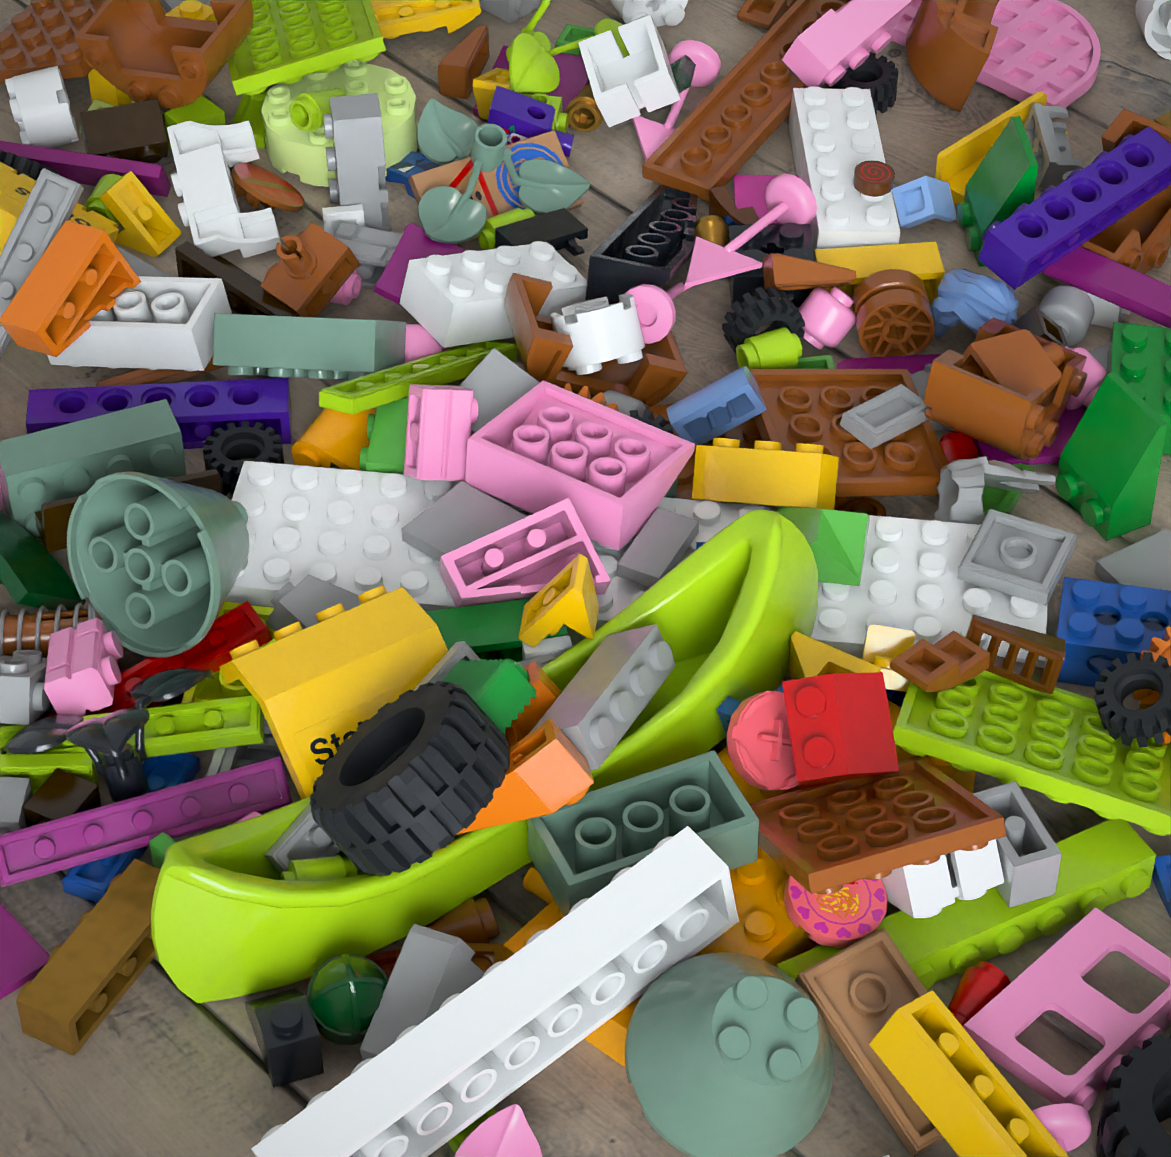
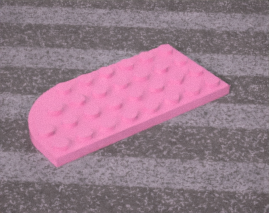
[889,0,1101,108]

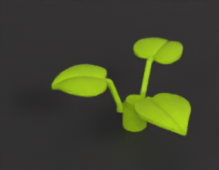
[506,0,630,94]

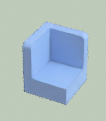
[892,176,957,229]

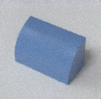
[667,366,767,448]

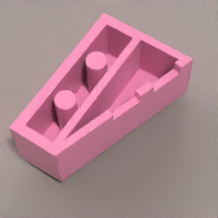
[782,0,913,88]
[437,498,611,608]

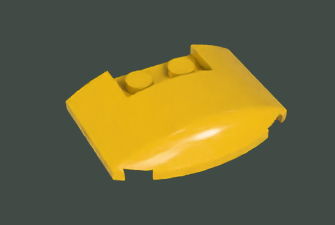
[370,0,481,39]

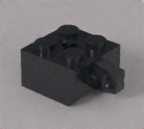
[728,223,815,322]

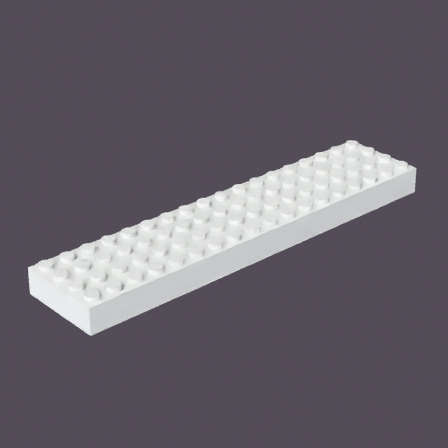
[225,461,1047,677]

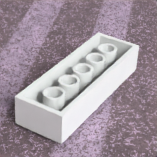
[788,86,900,249]

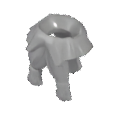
[934,456,1055,525]

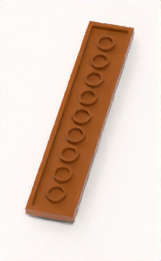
[642,0,850,202]

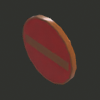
[232,163,304,212]

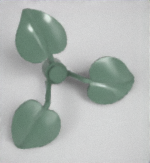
[417,98,590,244]

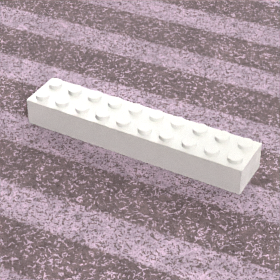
[251,826,739,1157]

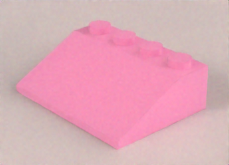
[465,380,695,551]

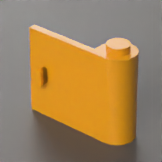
[291,407,377,471]

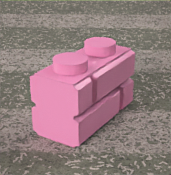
[404,384,479,481]
[44,617,123,716]

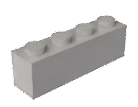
[528,624,676,770]

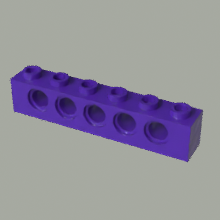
[978,126,1171,290]
[26,378,292,449]

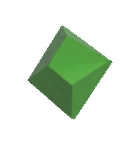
[778,507,870,586]

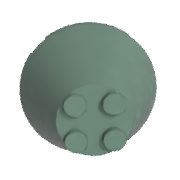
[67,471,250,658]
[625,952,834,1157]

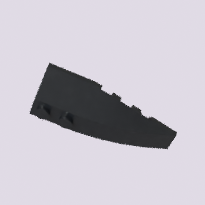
[585,185,698,305]

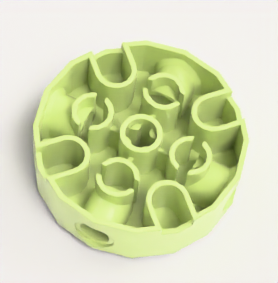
[261,60,418,187]

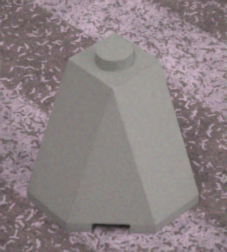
[360,924,484,1061]

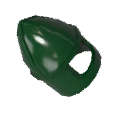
[307,953,388,1045]

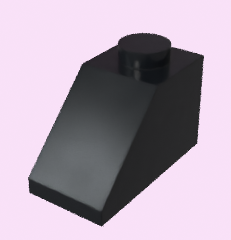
[245,988,324,1088]

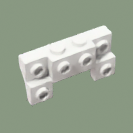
[167,120,282,258]

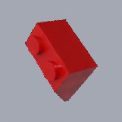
[782,672,899,788]

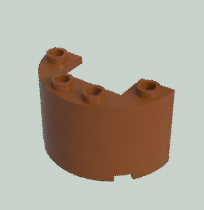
[75,0,253,109]
[906,0,999,112]
[1080,109,1171,274]
[505,273,687,407]
[924,317,1087,461]

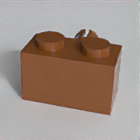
[260,222,360,317]

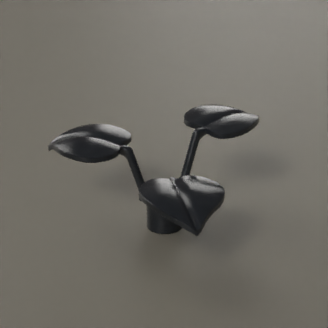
[0,668,214,802]

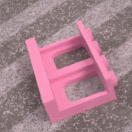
[964,907,1171,1111]

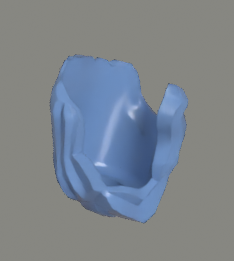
[931,269,1019,338]

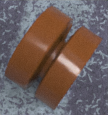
[852,269,935,357]

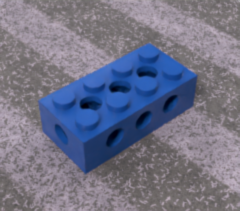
[1056,577,1171,687]

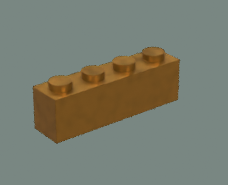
[16,859,161,1056]

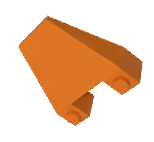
[456,660,594,835]

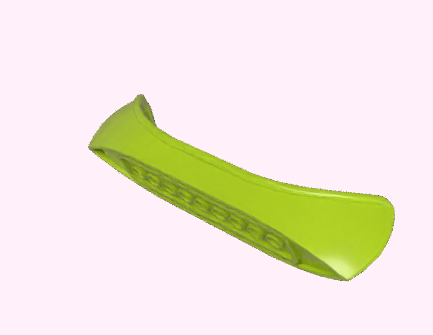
[151,510,818,1004]

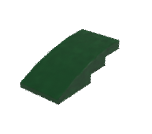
[0,511,87,611]

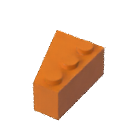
[0,220,142,357]

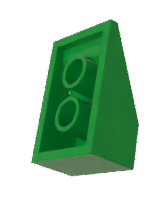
[957,116,1038,267]
[1056,371,1167,541]

